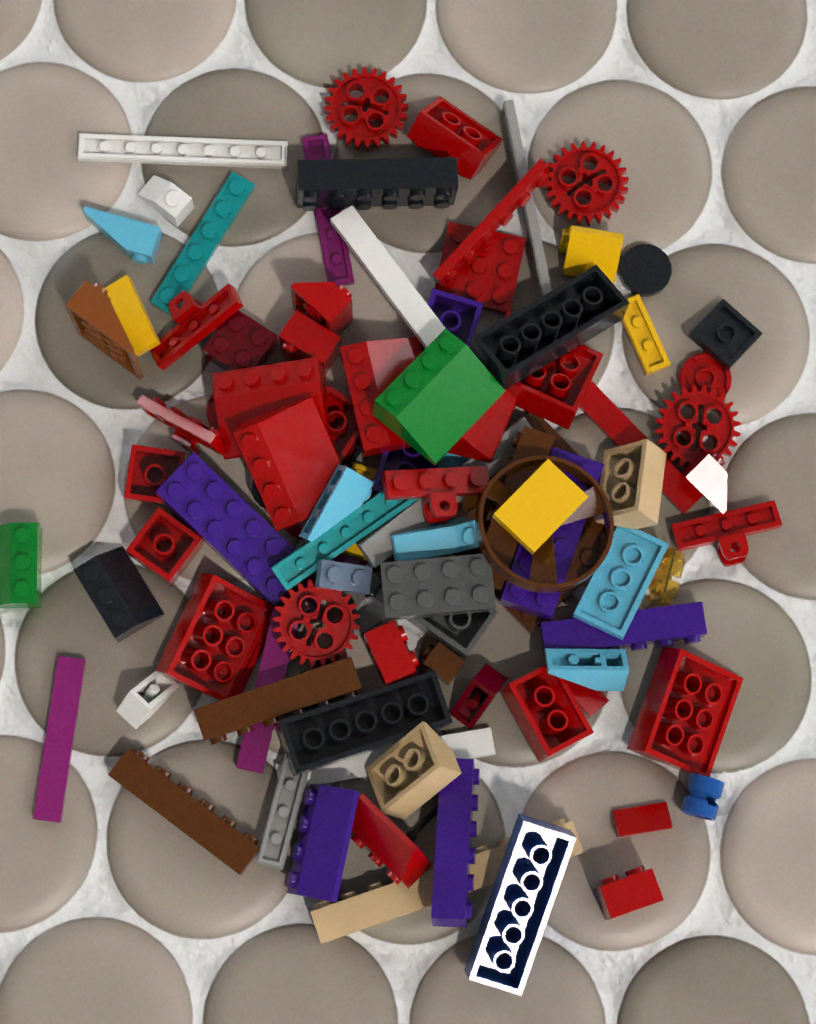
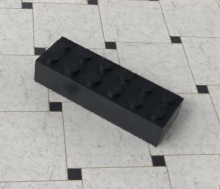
[296,157,458,211]
[469,265,629,390]
[276,670,453,777]

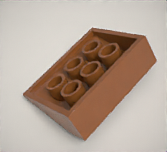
[65,280,144,380]

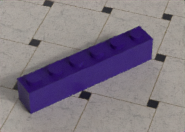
[539,602,707,658]
[431,758,480,928]

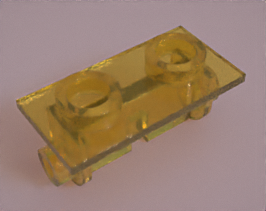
[648,548,686,606]

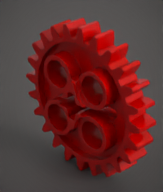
[324,67,408,151]
[543,141,629,226]
[653,384,741,468]
[272,579,361,667]

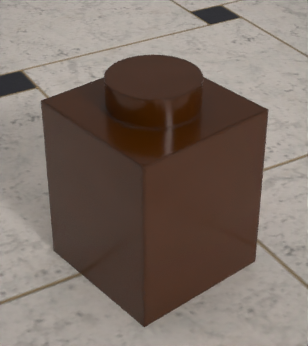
[421,642,465,686]

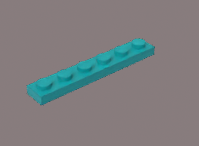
[150,172,255,317]
[270,489,420,591]

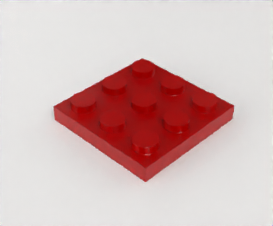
[434,221,526,314]

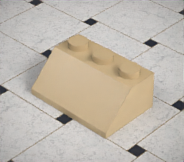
[595,439,666,529]
[366,721,462,820]

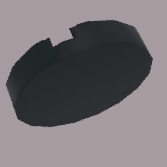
[619,244,672,297]

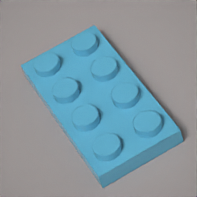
[573,526,669,640]

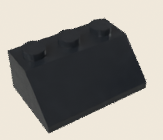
[73,546,165,643]

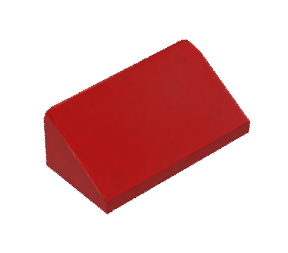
[565,680,609,719]
[612,802,673,838]

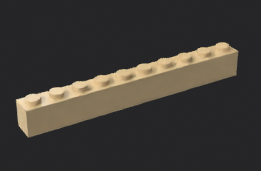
[310,818,584,944]

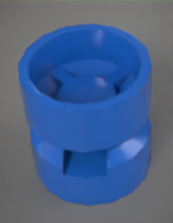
[680,774,725,821]

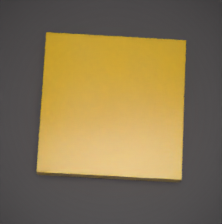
[563,225,624,283]

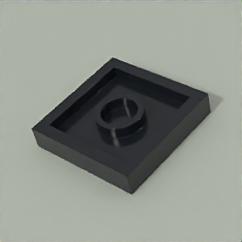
[688,299,763,371]

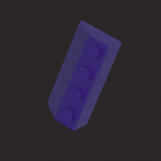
[286,784,360,902]

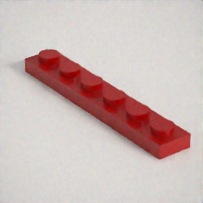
[433,158,549,288]

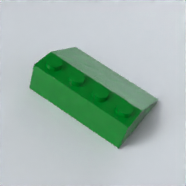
[372,328,505,465]

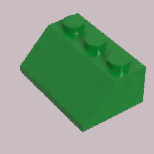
[0,522,42,608]

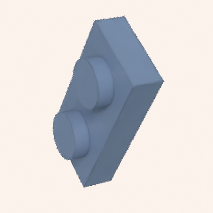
[315,559,372,595]

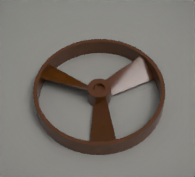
[475,455,614,593]

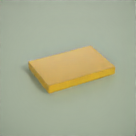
[492,459,589,555]

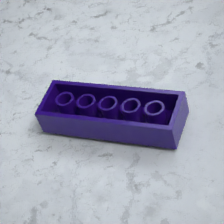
[499,447,604,621]
[153,452,295,605]

